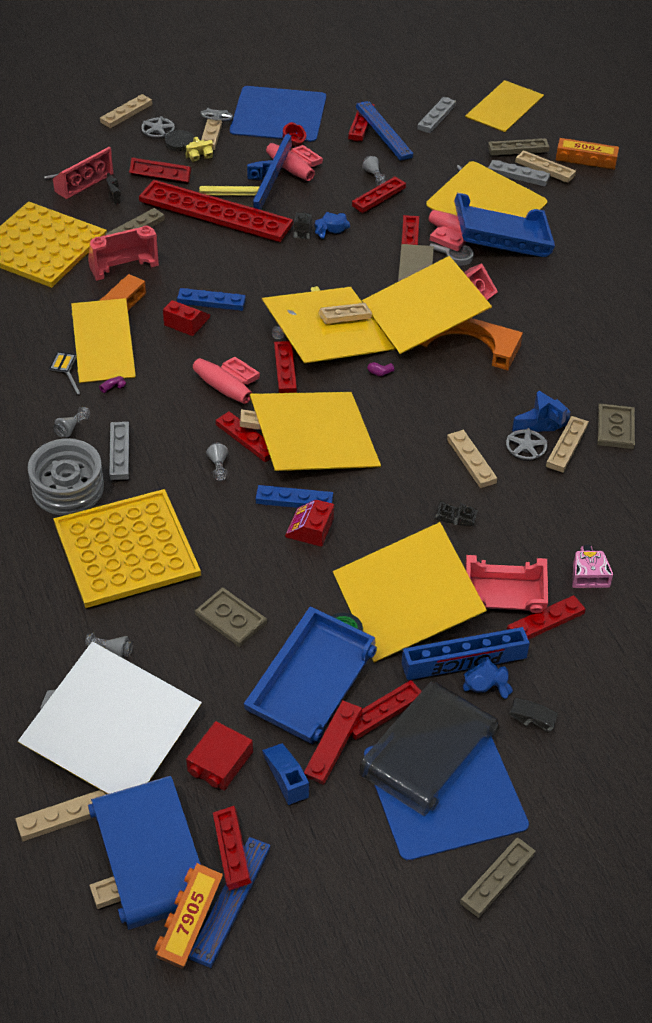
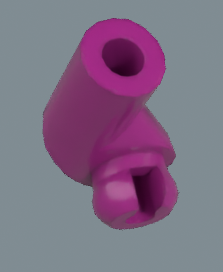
[367,362,394,377]
[99,376,126,393]

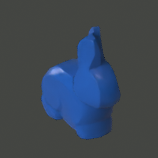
[314,212,350,239]
[463,657,513,699]

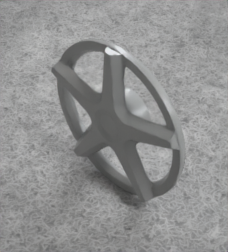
[200,108,233,121]
[141,116,175,138]
[506,428,547,460]

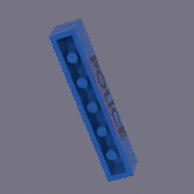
[402,627,530,680]

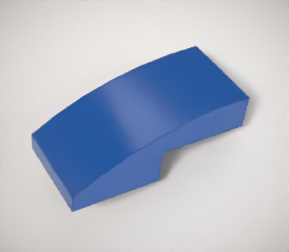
[247,160,278,180]

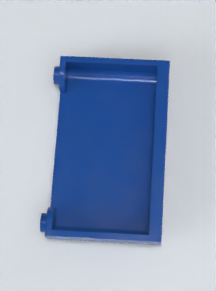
[454,192,555,257]
[244,606,377,744]
[88,776,201,930]

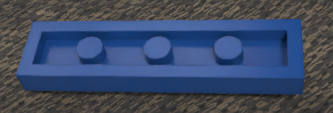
[177,288,246,311]
[256,485,333,508]

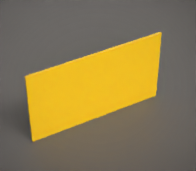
[465,80,544,132]
[71,298,136,383]

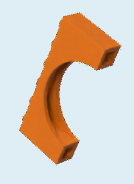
[419,318,523,370]

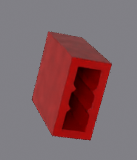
[186,721,253,791]

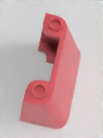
[88,226,159,281]
[464,555,548,613]

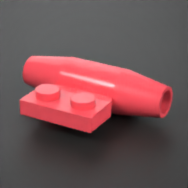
[266,143,323,181]
[428,210,465,252]
[193,357,260,404]

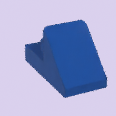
[534,391,568,425]

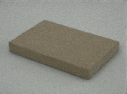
[398,244,434,282]
[597,404,635,449]
[195,587,267,647]

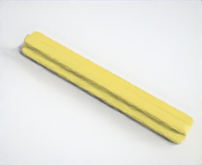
[199,186,260,196]

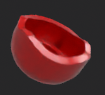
[282,122,306,147]

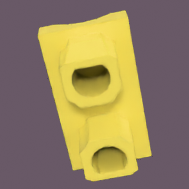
[185,137,213,162]

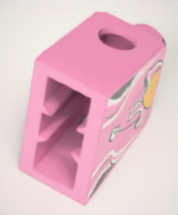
[572,545,613,588]

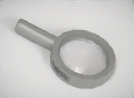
[430,243,474,266]

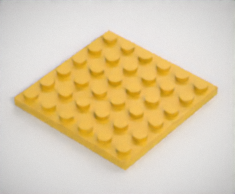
[0,201,107,288]
[53,489,201,608]

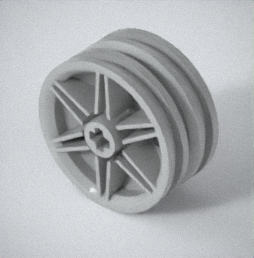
[28,438,104,515]

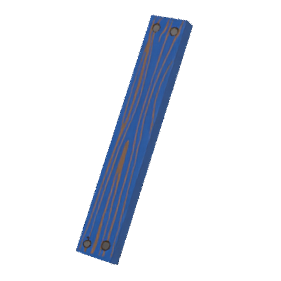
[356,101,414,160]
[253,134,292,210]
[189,837,270,968]

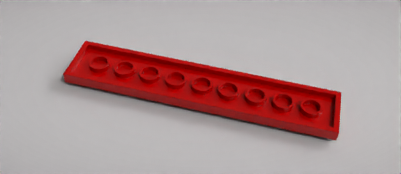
[139,180,294,242]

